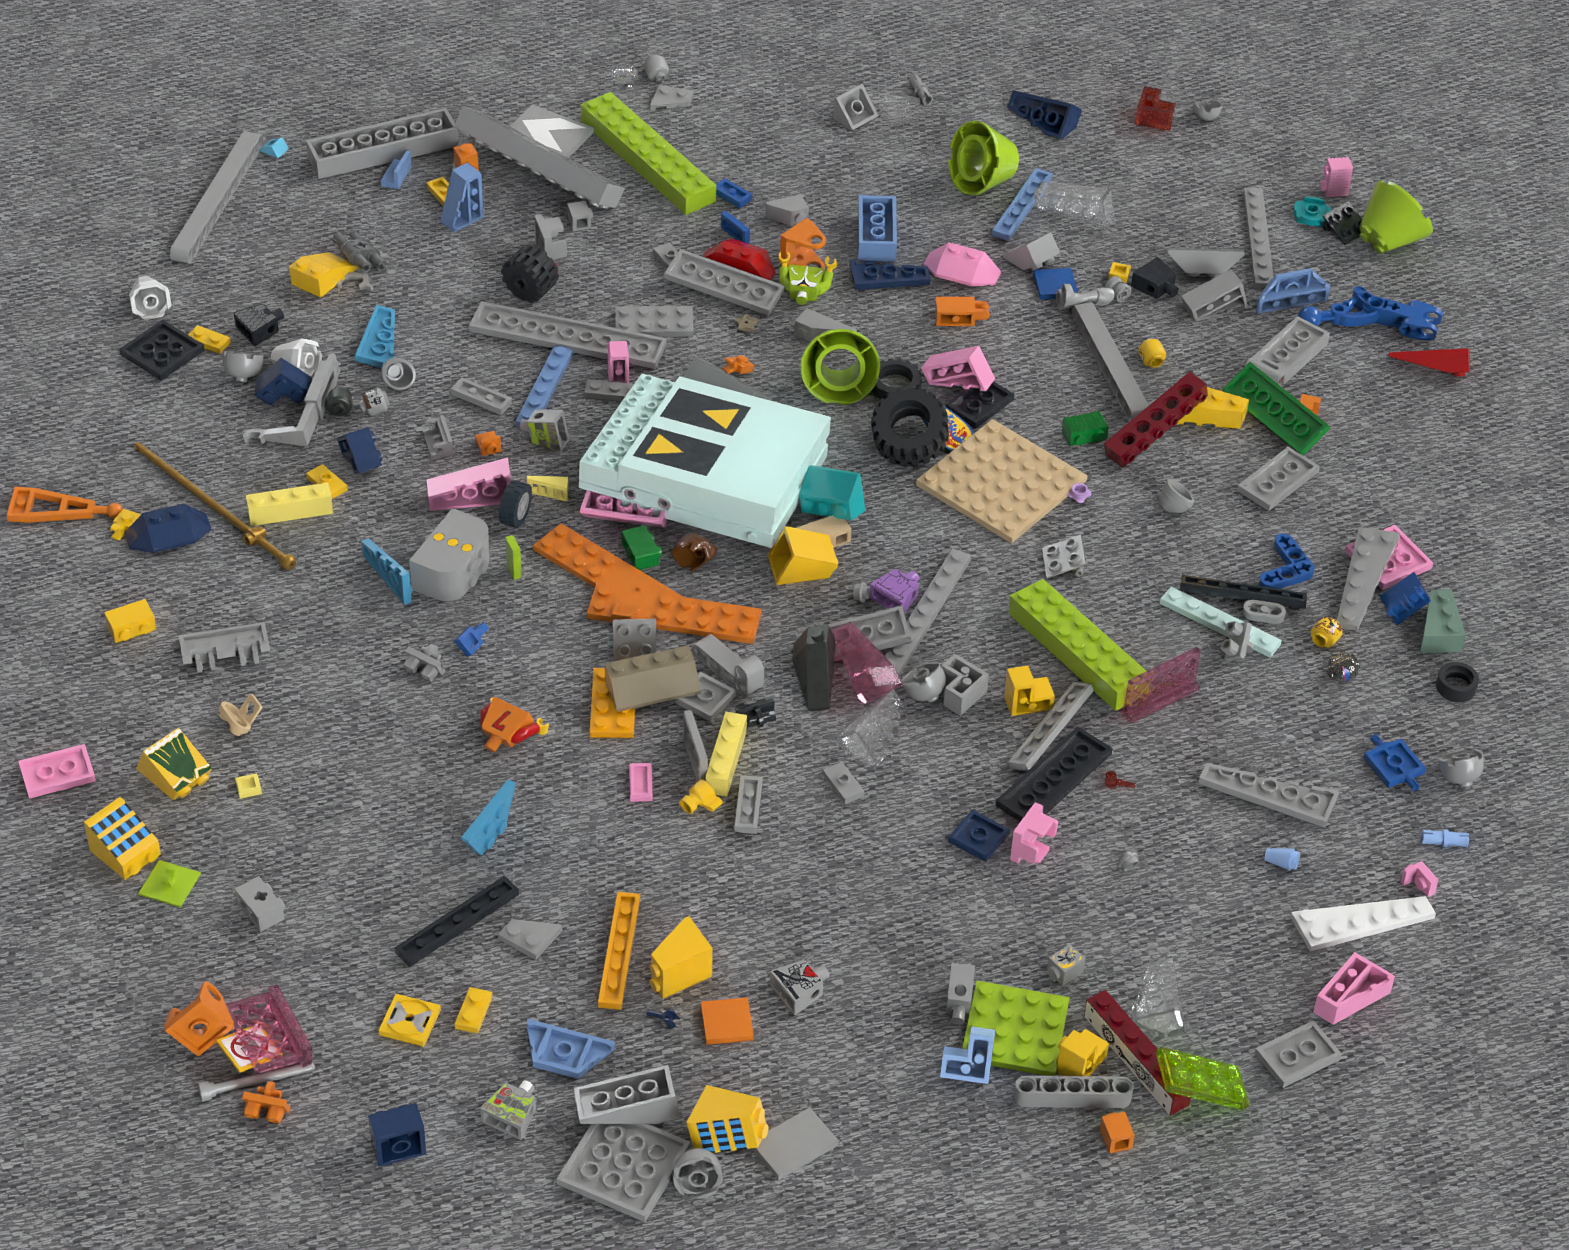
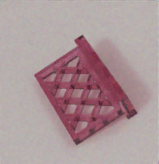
[1118,647,1201,724]
[226,984,312,1074]

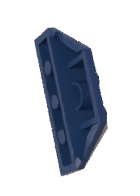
[124,503,211,553]

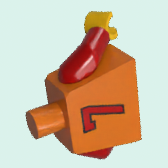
[480,696,549,753]

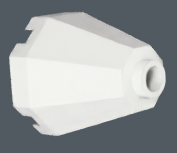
[129,276,171,320]
[271,339,322,380]

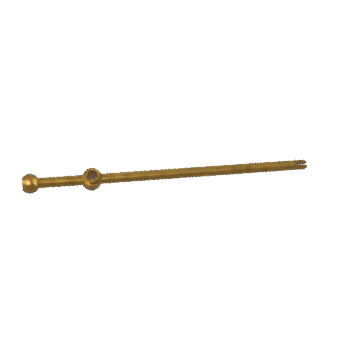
[134,442,296,570]

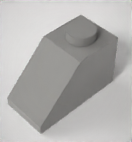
[765,194,809,225]

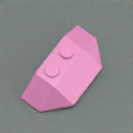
[923,243,1001,286]

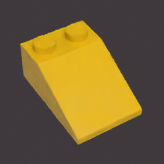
[289,252,358,297]

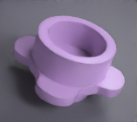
[1067,483,1092,503]

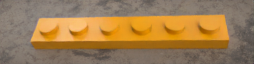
[598,892,640,1010]

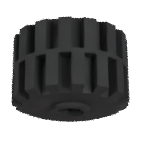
[501,245,559,303]

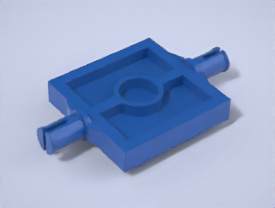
[1364,734,1426,791]

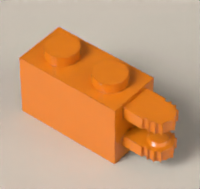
[935,297,990,326]

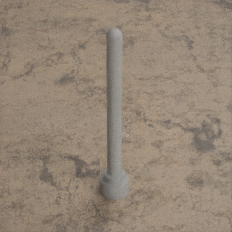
[198,1062,315,1102]

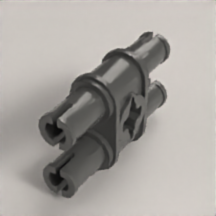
[332,231,387,273]

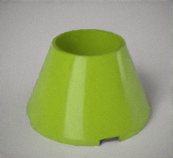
[948,121,1019,195]
[801,329,880,405]

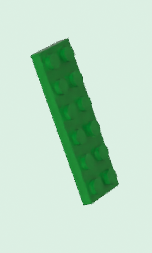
[1222,362,1331,456]

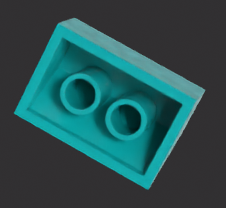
[799,465,866,521]

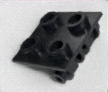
[1322,201,1362,245]

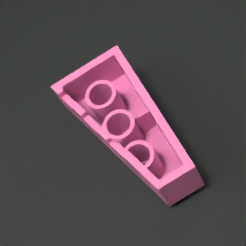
[427,458,511,511]

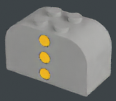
[409,508,490,601]

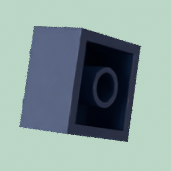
[368,1103,427,1167]

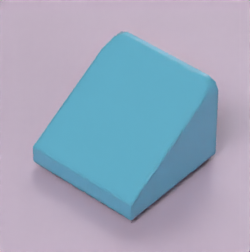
[260,138,289,158]

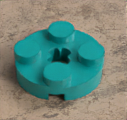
[1293,197,1331,227]

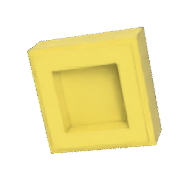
[235,773,262,799]

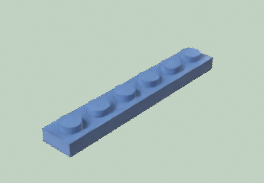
[992,168,1053,241]
[516,346,573,427]

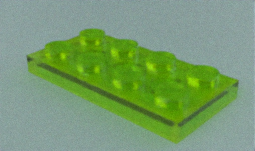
[1156,1047,1250,1110]

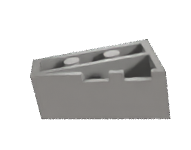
[1181,269,1248,322]

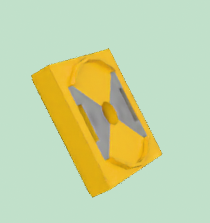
[379,994,441,1047]

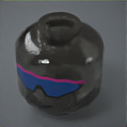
[1326,652,1360,683]

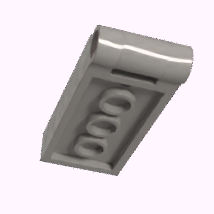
[1245,316,1330,386]

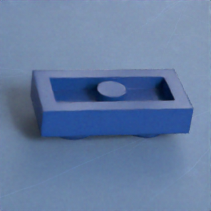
[716,178,752,208]

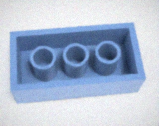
[858,195,897,262]

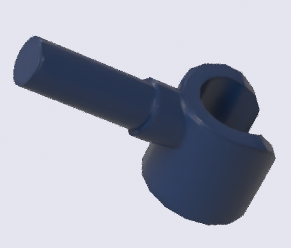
[646,1009,680,1028]

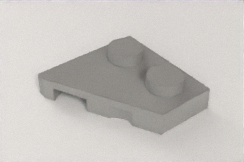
[650,85,694,111]
[498,919,562,960]

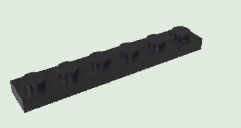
[1180,575,1307,610]
[395,876,519,967]

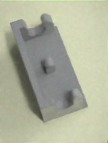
[423,415,453,459]

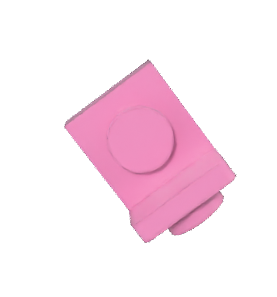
[1401,861,1438,897]

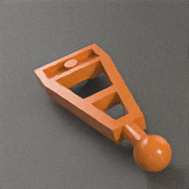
[7,487,123,523]

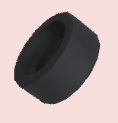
[1436,662,1479,702]

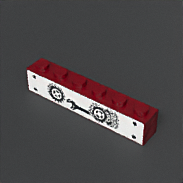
[1084,990,1193,1116]

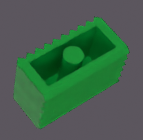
[1061,410,1109,446]
[621,525,662,570]

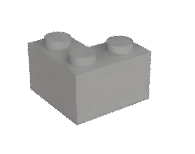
[941,654,989,716]

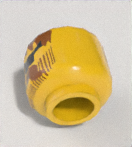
[1311,617,1342,648]

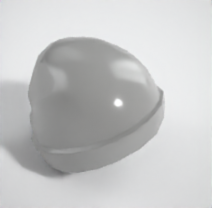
[381,357,416,390]
[1159,479,1194,513]

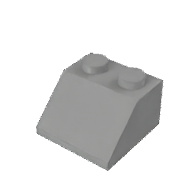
[1003,232,1060,271]

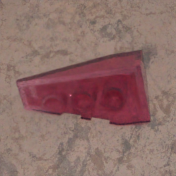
[832,622,902,704]

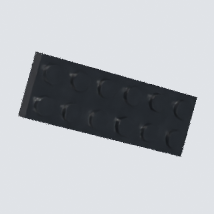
[995,726,1113,822]

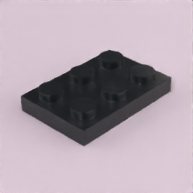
[946,381,1015,429]

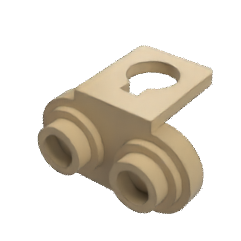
[219,694,262,736]

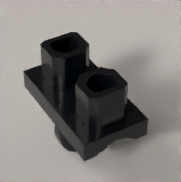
[735,698,776,728]

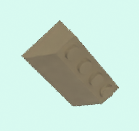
[605,646,701,712]

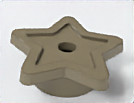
[734,314,759,332]

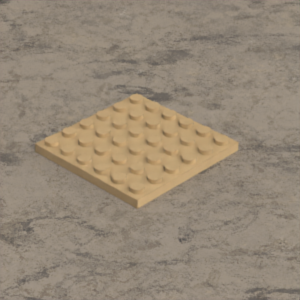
[916,419,1087,543]

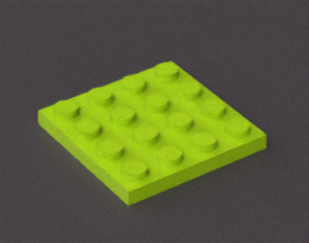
[962,980,1070,1076]

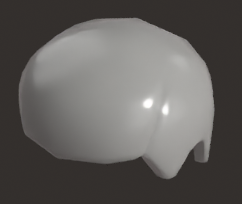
[1193,99,1223,121]

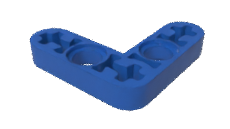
[1259,533,1315,589]

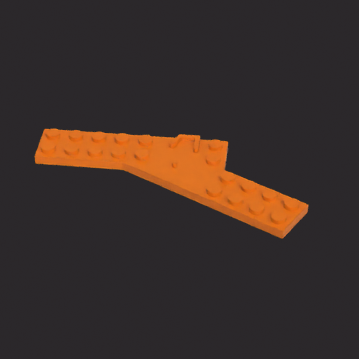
[533,523,762,644]

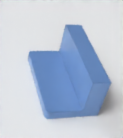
[381,151,412,189]

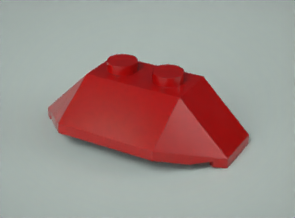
[702,239,775,281]

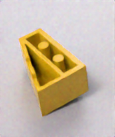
[1177,387,1249,429]

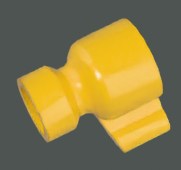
[679,779,723,814]

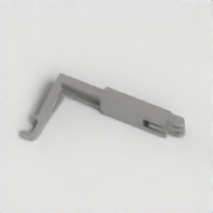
[243,354,340,446]

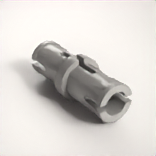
[909,75,933,105]

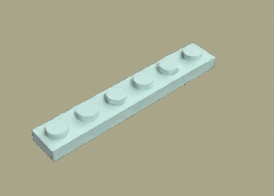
[1160,587,1282,658]

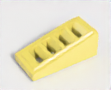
[527,476,568,501]

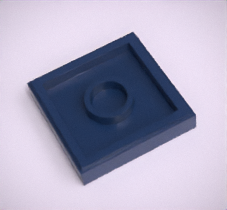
[948,810,1010,862]

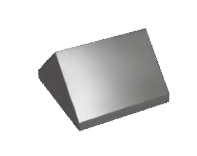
[833,84,879,131]

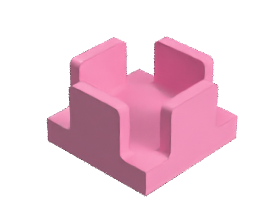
[1010,802,1058,864]

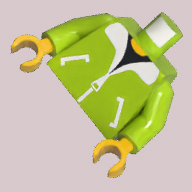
[778,252,837,305]

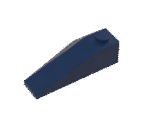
[1007,90,1082,139]

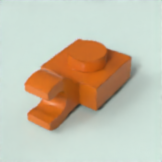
[722,355,755,374]

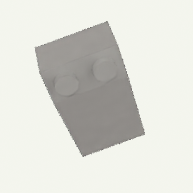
[574,1065,681,1124]

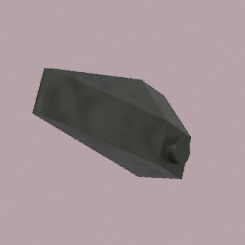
[792,625,836,711]

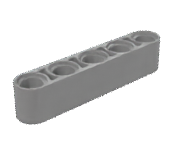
[1013,1076,1134,1108]

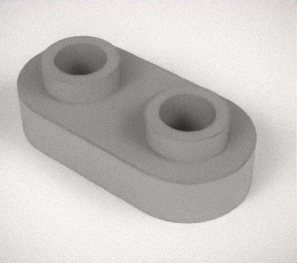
[1243,600,1286,624]

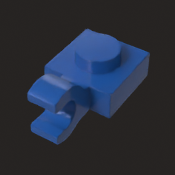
[454,622,489,657]

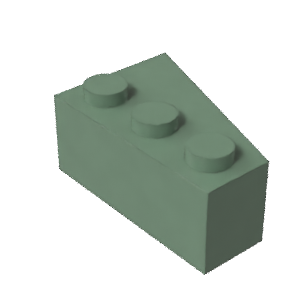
[1420,589,1466,653]

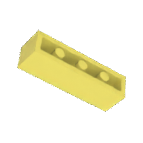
[246,483,333,526]
[706,712,747,797]

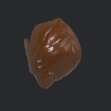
[671,533,717,572]

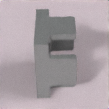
[534,214,567,259]

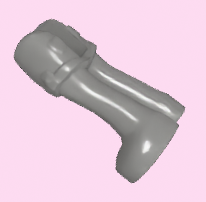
[1056,284,1114,310]

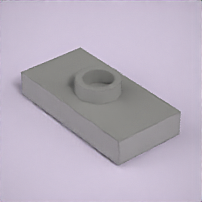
[653,242,678,269]
[823,762,864,804]

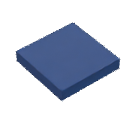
[1033,268,1078,300]

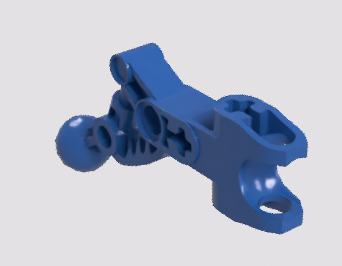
[1298,286,1443,340]

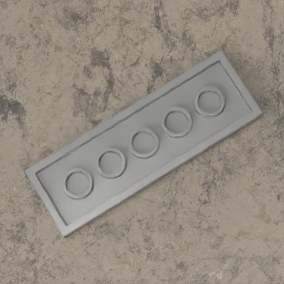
[664,249,785,316]

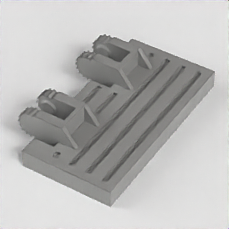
[179,622,270,673]

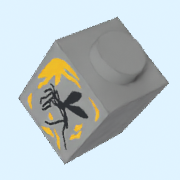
[1047,944,1086,986]

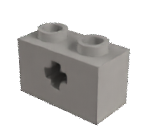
[235,876,285,932]

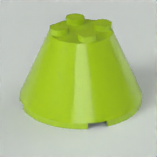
[1360,180,1433,254]

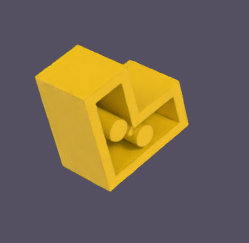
[1004,666,1055,716]
[1056,1029,1109,1076]

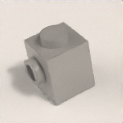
[567,201,593,231]

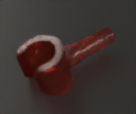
[1105,771,1136,789]

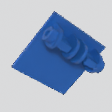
[1380,572,1431,625]

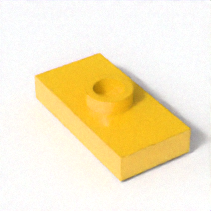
[306,464,348,499]

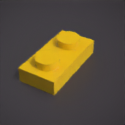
[426,176,449,207]
[188,325,231,354]
[455,987,493,1034]

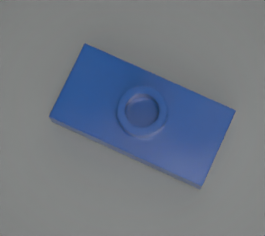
[721,211,750,244]

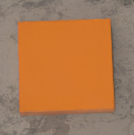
[701,997,754,1045]

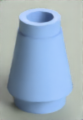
[1265,848,1300,871]

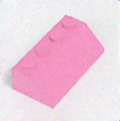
[580,490,668,528]

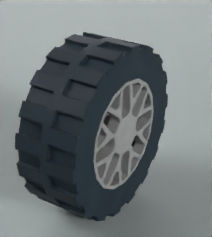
[499,480,532,528]

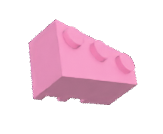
[921,346,995,391]
[1313,952,1395,1025]

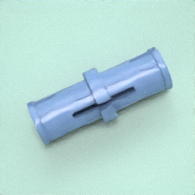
[1421,829,1469,847]

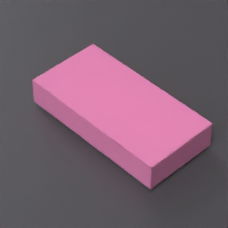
[629,763,653,802]

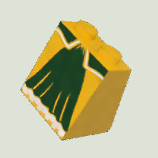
[136,728,212,800]

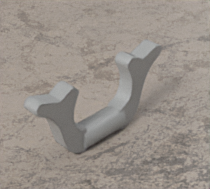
[336,272,374,291]

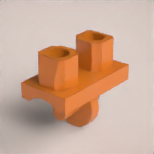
[242,1081,291,1124]

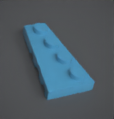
[354,305,395,368]
[361,538,413,605]

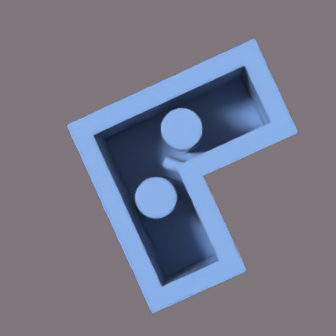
[940,1027,995,1084]

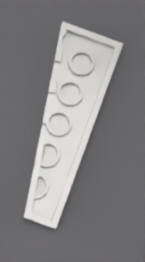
[1291,896,1436,951]

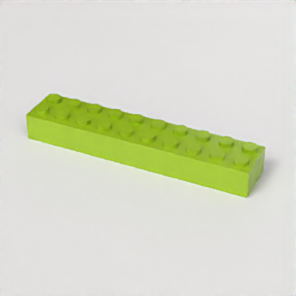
[581,92,716,215]

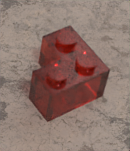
[1135,86,1176,131]

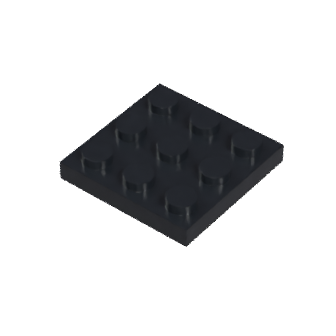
[119,320,205,381]

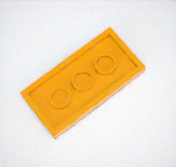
[590,668,635,738]

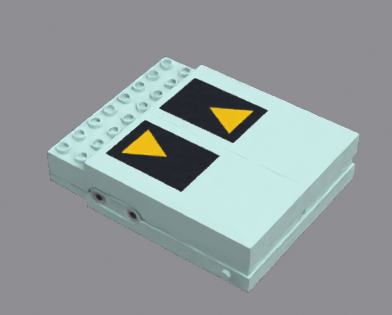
[579,374,831,548]

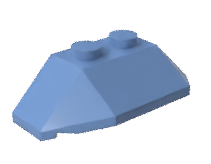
[1256,268,1330,314]

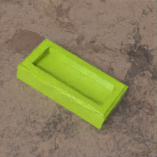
[505,535,522,580]

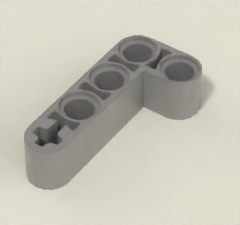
[692,634,764,697]

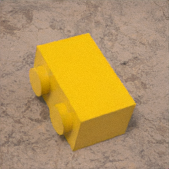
[104,599,156,643]

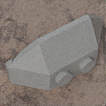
[1166,248,1244,277]

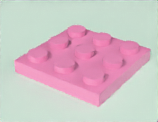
[1345,525,1433,590]

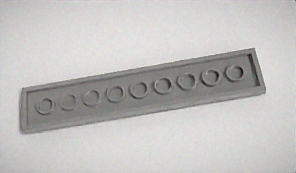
[469,301,667,369]

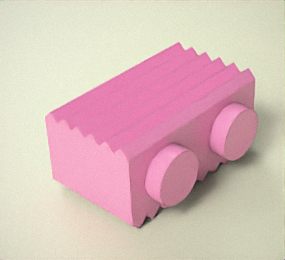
[1320,157,1353,197]
[607,341,629,383]

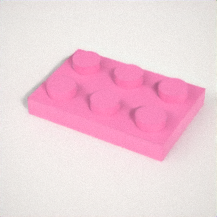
[18,744,96,799]

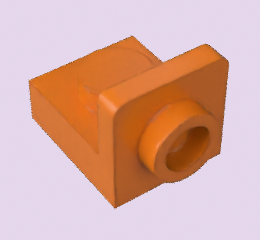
[475,431,501,456]

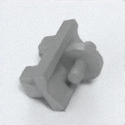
[1221,621,1254,662]
[404,644,445,682]

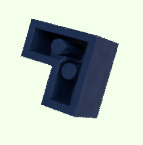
[255,357,312,405]
[336,427,382,475]

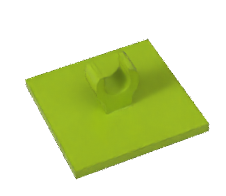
[138,860,201,907]

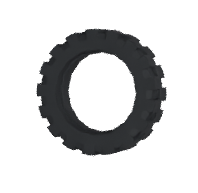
[871,358,922,400]

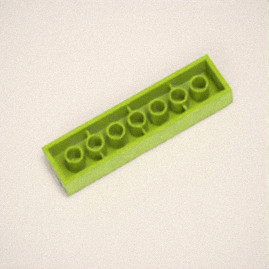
[1009,579,1151,711]

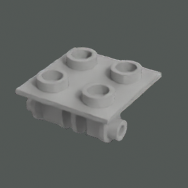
[1042,534,1086,578]
[613,619,657,660]

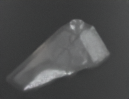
[835,689,905,768]

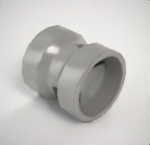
[1105,276,1132,302]

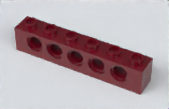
[1104,371,1208,468]

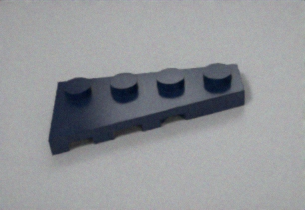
[849,260,931,290]

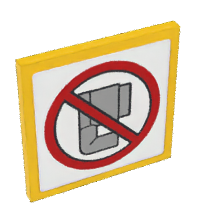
[216,1024,283,1073]

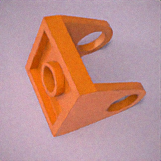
[780,218,826,268]
[164,982,234,1057]

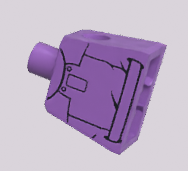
[870,569,919,613]

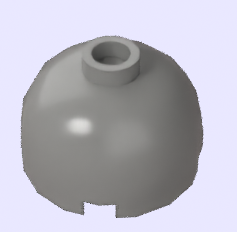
[223,351,264,382]
[902,662,946,702]
[1438,749,1484,787]
[673,1148,723,1199]

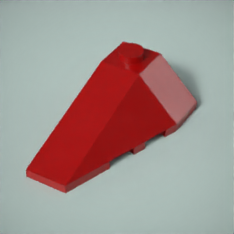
[1389,348,1470,377]

